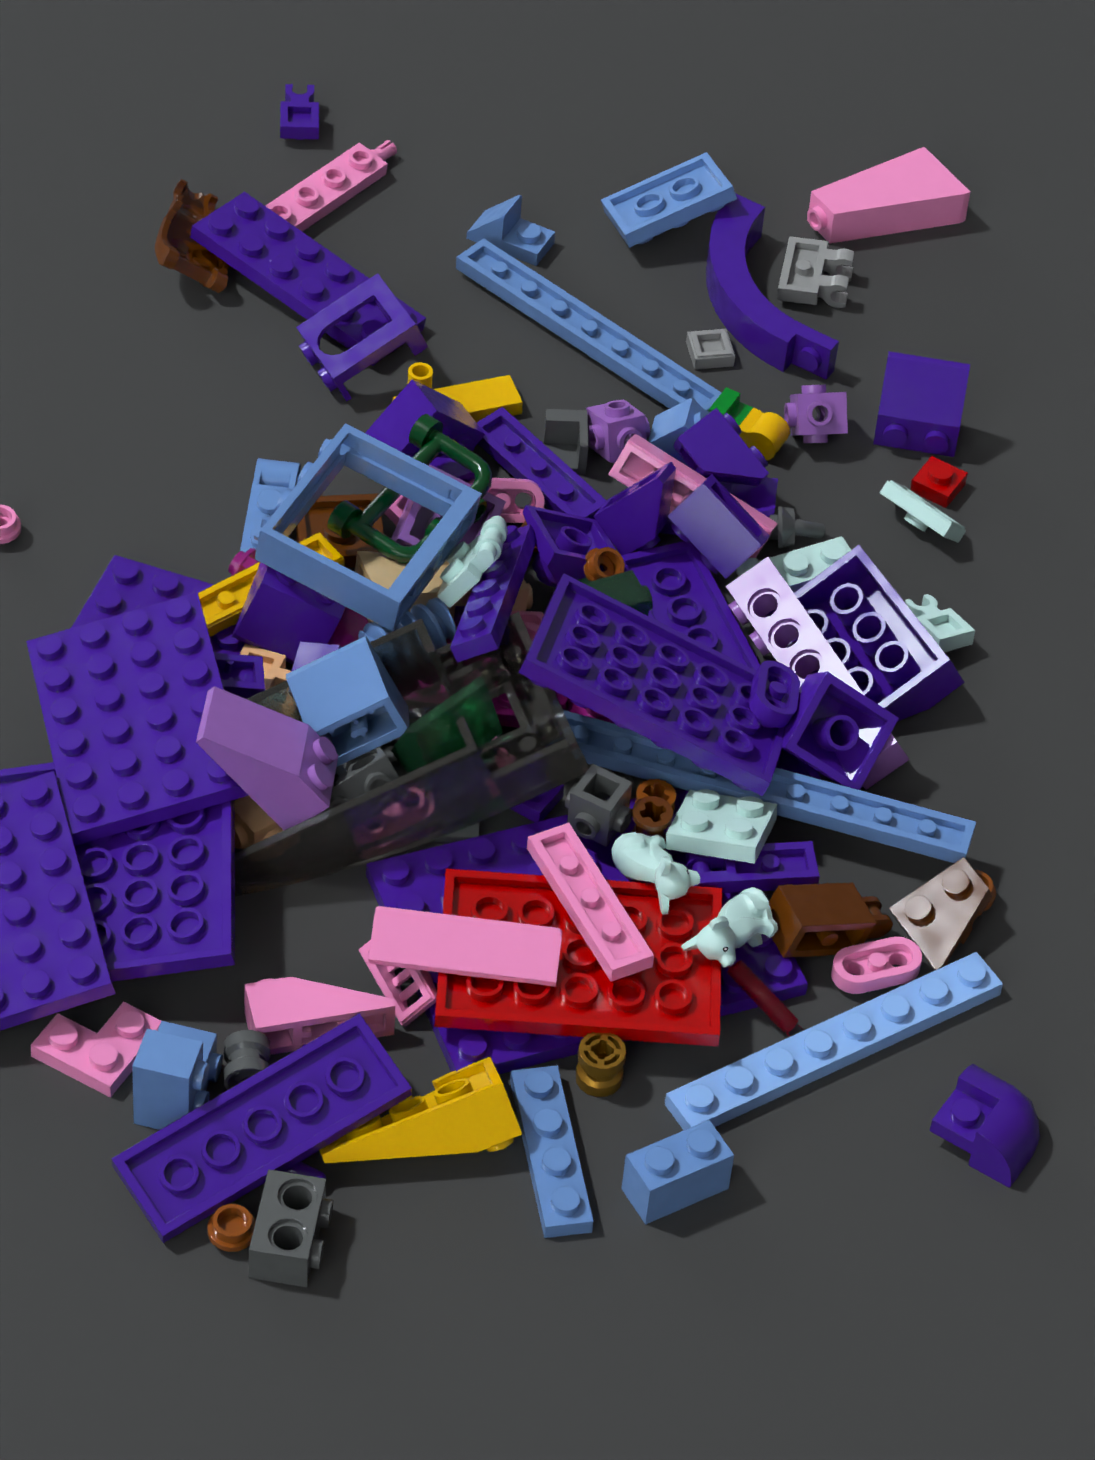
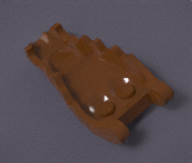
[155,179,230,293]

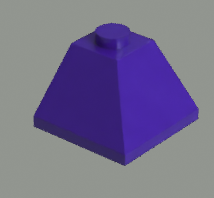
[782,671,899,790]

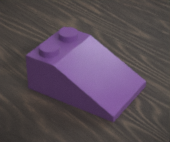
[196,686,339,834]

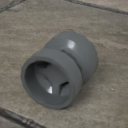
[223,1030,271,1090]

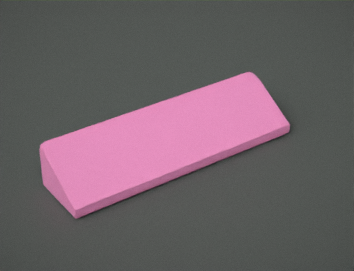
[608,434,777,558]
[368,906,563,987]

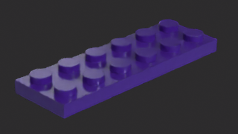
[190,191,426,366]
[111,1013,412,1243]

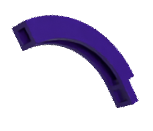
[706,193,839,380]

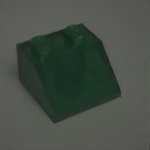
[391,676,503,794]

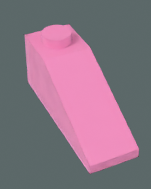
[244,977,396,1055]

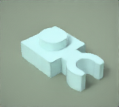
[905,594,975,652]

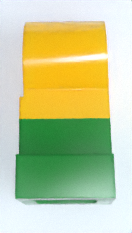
[709,387,790,460]

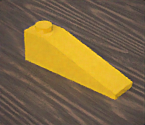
[320,1057,522,1163]

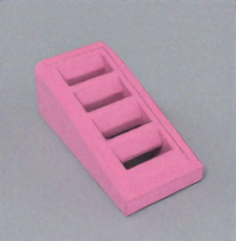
[359,940,437,1026]

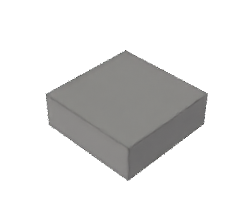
[686,329,735,370]

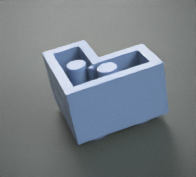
[132,1021,223,1130]

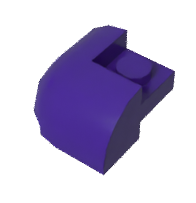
[930,1064,1040,1188]

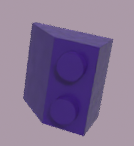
[873,351,970,457]
[232,562,345,664]

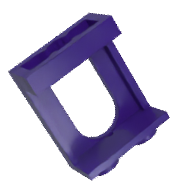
[296,273,428,401]

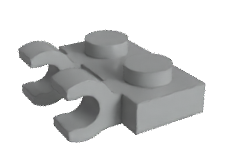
[777,236,854,308]

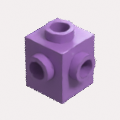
[784,385,848,443]
[586,399,650,464]

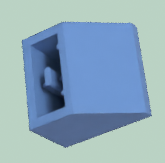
[286,636,410,767]

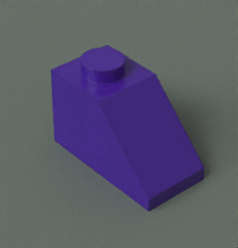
[593,462,676,555]

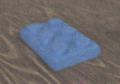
[600,152,737,248]

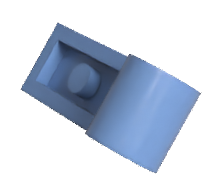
[240,458,301,552]

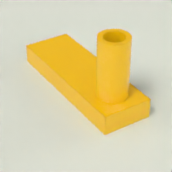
[393,362,523,423]

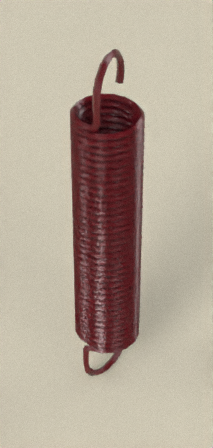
[727,960,804,1037]

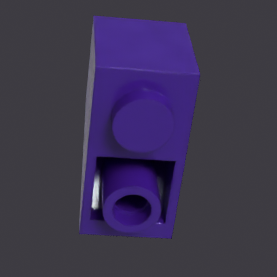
[673,407,769,486]

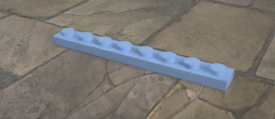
[665,952,1003,1130]

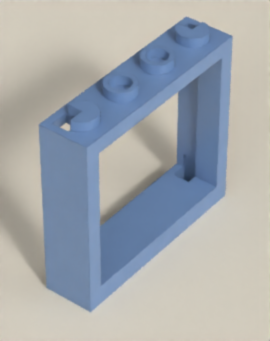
[254,423,482,631]

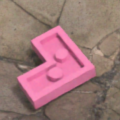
[30,1002,161,1098]

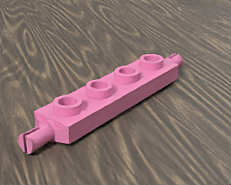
[266,140,397,232]

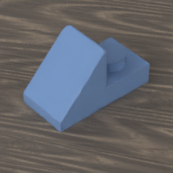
[466,195,555,266]

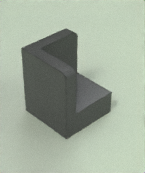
[543,409,588,475]

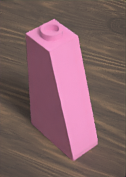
[807,147,971,244]

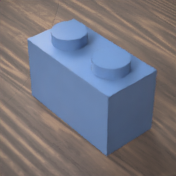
[621,1120,734,1225]

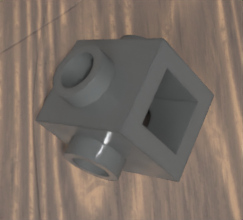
[565,764,633,847]

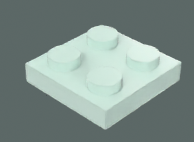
[666,789,777,864]

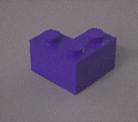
[365,379,486,457]

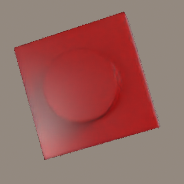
[910,456,968,508]

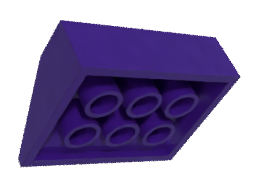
[765,545,965,722]

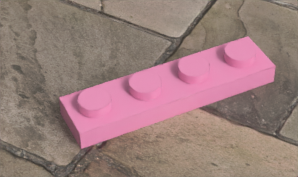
[527,823,654,982]

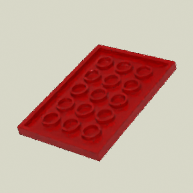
[434,869,722,1047]

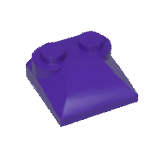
[523,505,627,592]

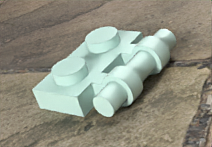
[437,516,508,608]

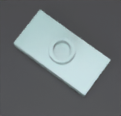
[880,480,966,543]

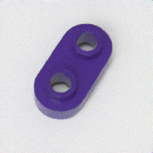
[749,660,800,728]

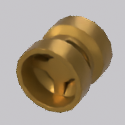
[576,1032,626,1097]

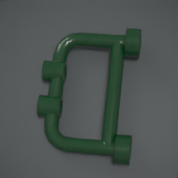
[327,414,492,563]

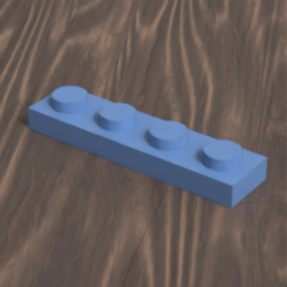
[510,1065,594,1238]

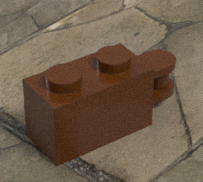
[769,882,893,958]

